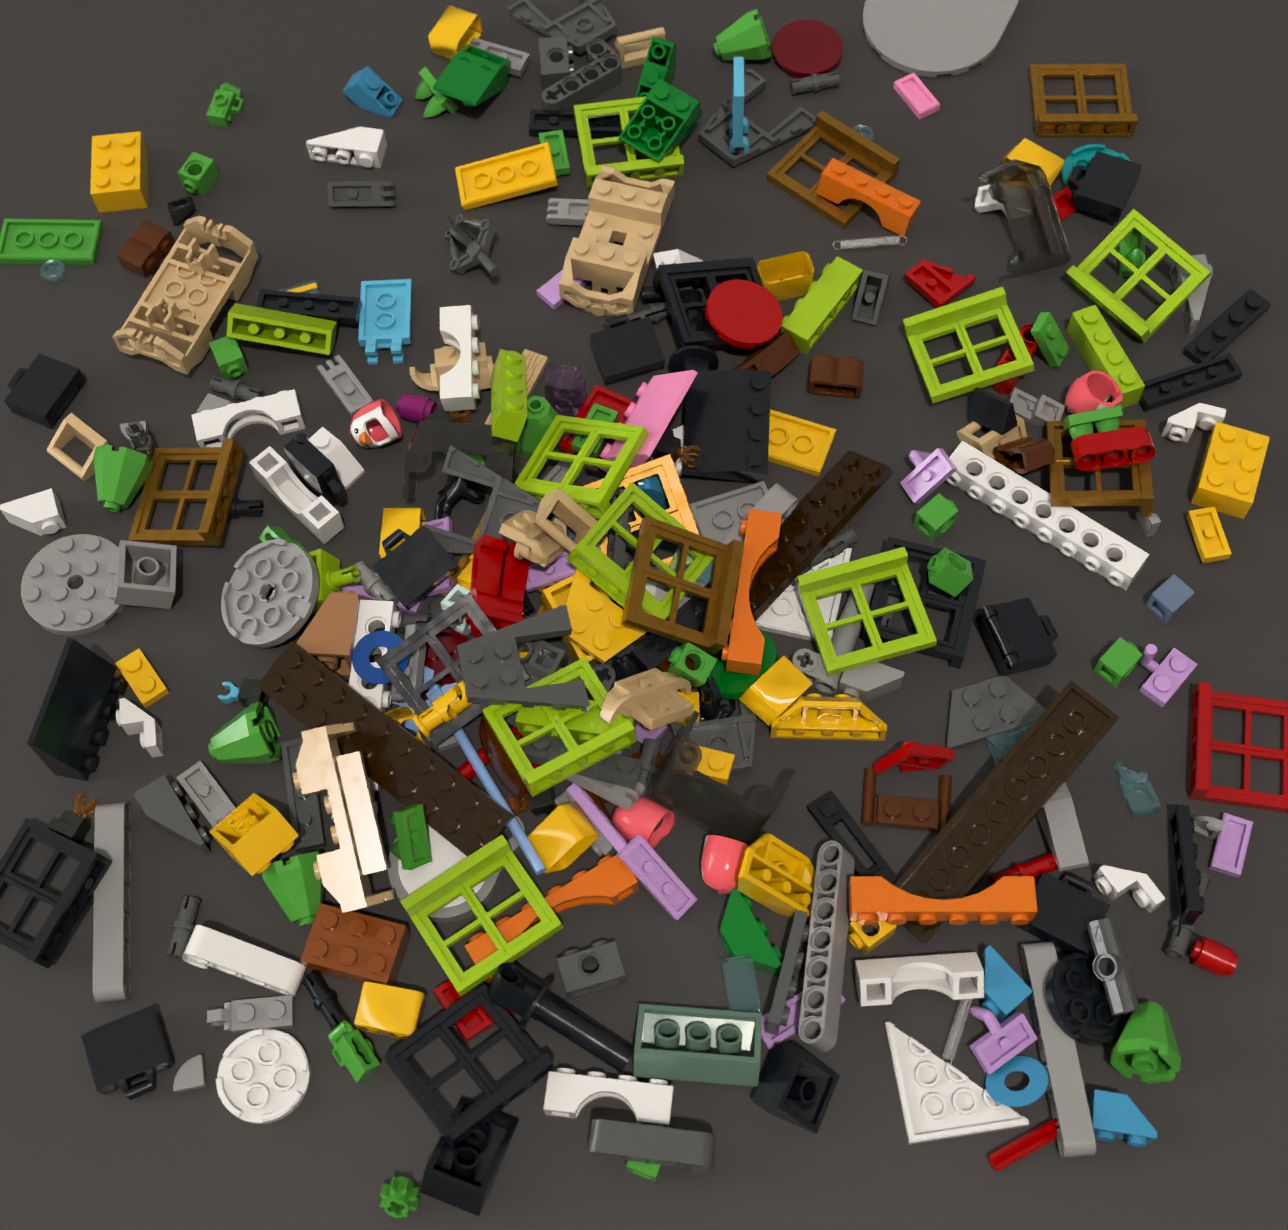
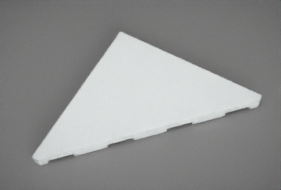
[756,548,852,642]
[884,1022,1029,1144]

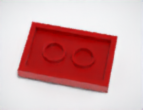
[558,384,636,467]

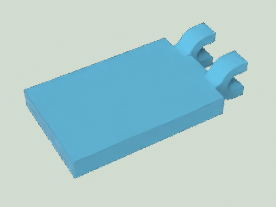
[729,57,749,153]
[358,279,413,365]

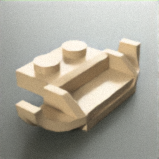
[409,342,494,395]
[499,510,568,567]
[599,668,694,730]

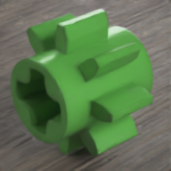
[380,1177,420,1218]

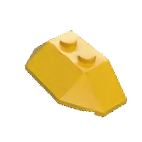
[770,693,887,741]
[737,833,816,922]

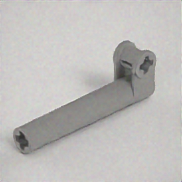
[792,582,877,695]

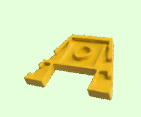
[564,568,669,664]

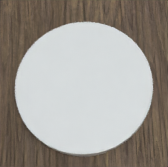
[216,1028,311,1124]

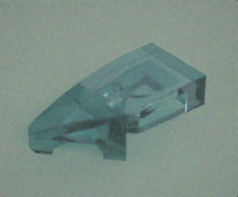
[1114,761,1161,818]

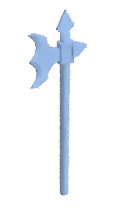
[391,666,546,875]

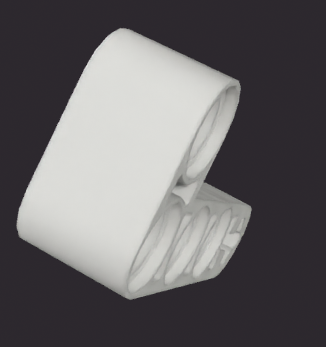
[182,925,307,997]

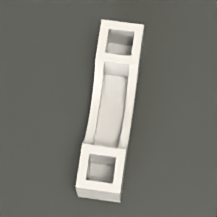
[440,305,480,412]
[192,389,306,447]
[249,446,345,544]
[855,952,984,1006]
[543,1068,674,1128]

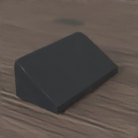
[968,387,1017,435]

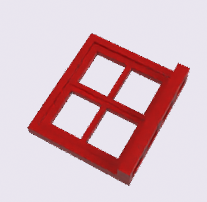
[1189,682,1288,813]

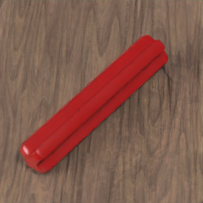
[988,1118,1060,1171]

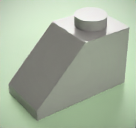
[838,662,905,703]

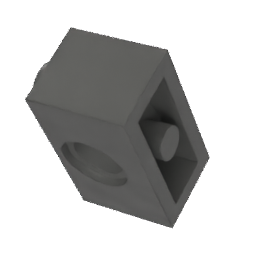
[538,36,574,91]
[557,940,626,1000]

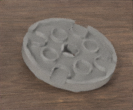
[21,534,125,636]
[221,539,319,648]

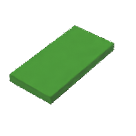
[0,219,104,265]

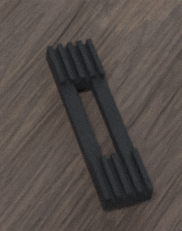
[807,791,899,885]

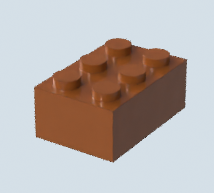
[300,903,411,986]

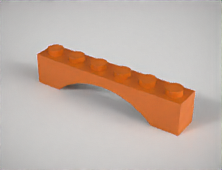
[721,509,782,676]
[464,854,639,984]
[848,876,1038,925]

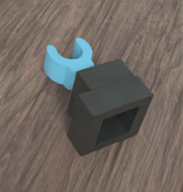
[218,678,269,708]

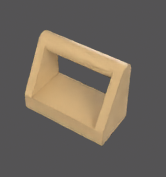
[614,27,665,69]
[47,413,113,481]
[956,414,1027,460]
[534,488,597,553]

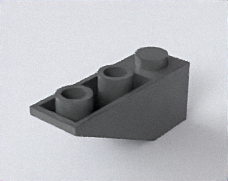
[506,639,569,728]
[134,775,211,855]

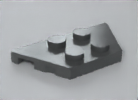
[946,675,1046,751]

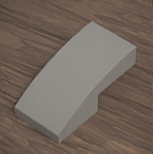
[1007,387,1065,427]

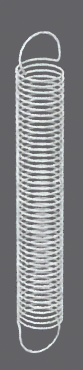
[833,235,907,250]
[942,999,973,1064]

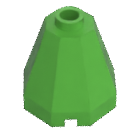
[713,8,773,60]
[513,395,566,457]
[93,444,154,512]
[208,701,282,764]
[262,851,324,927]
[1110,1001,1181,1084]

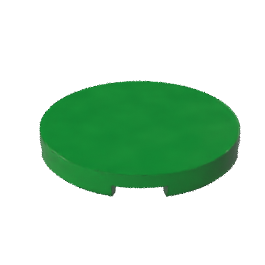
[693,628,778,699]

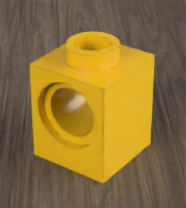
[847,921,897,955]

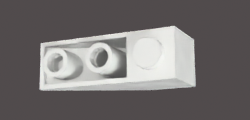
[306,127,387,168]

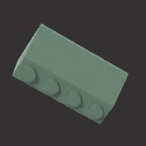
[633,1004,762,1087]

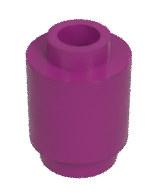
[396,393,437,424]

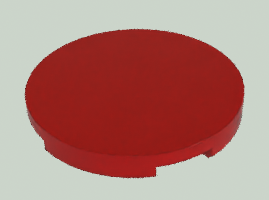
[705,279,783,349]

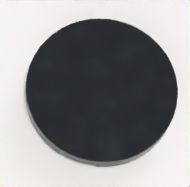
[1045,953,1129,1047]

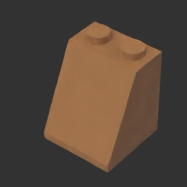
[297,590,361,678]

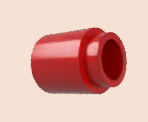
[1189,936,1239,977]

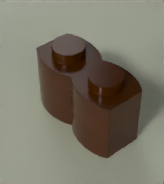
[117,220,175,278]
[808,354,864,399]
[994,437,1055,474]

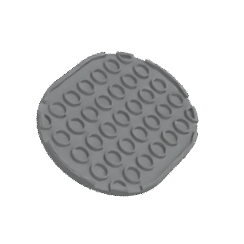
[862,0,1019,77]

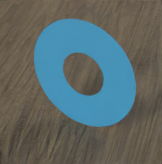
[986,1056,1048,1107]

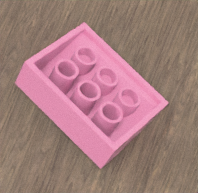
[598,370,698,473]

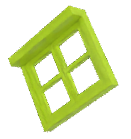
[574,97,684,188]
[1066,209,1211,344]
[903,287,1035,404]
[514,415,648,519]
[566,482,714,620]
[797,546,937,676]
[482,657,636,797]
[400,835,563,997]

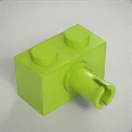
[308,549,361,615]

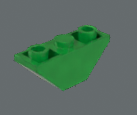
[635,36,676,98]
[719,887,783,975]

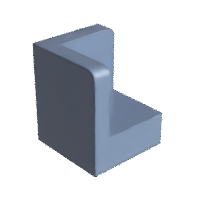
[1145,574,1194,625]

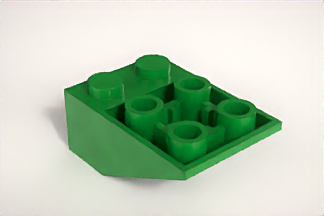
[432,45,511,107]
[618,78,702,163]

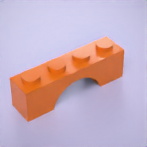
[816,158,921,237]

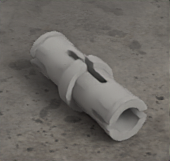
[355,561,398,604]

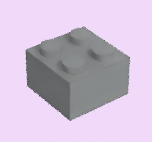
[114,540,177,609]

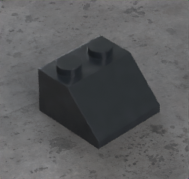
[752,1043,840,1134]

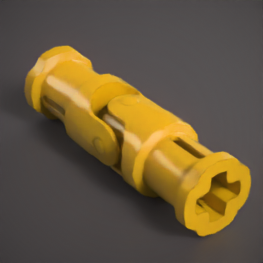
[412,680,474,737]

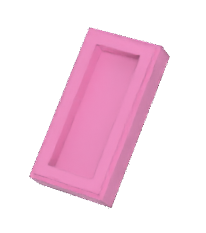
[893,73,940,120]

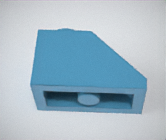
[980,945,1033,1022]

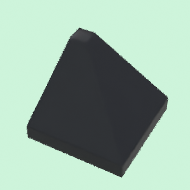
[167,196,194,226]

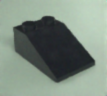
[420,1096,519,1216]

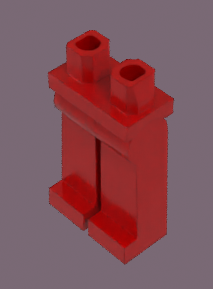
[465,534,530,637]

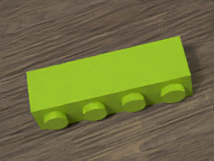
[780,256,863,355]
[226,303,337,355]
[1066,305,1145,409]
[491,349,527,442]
[515,700,637,751]

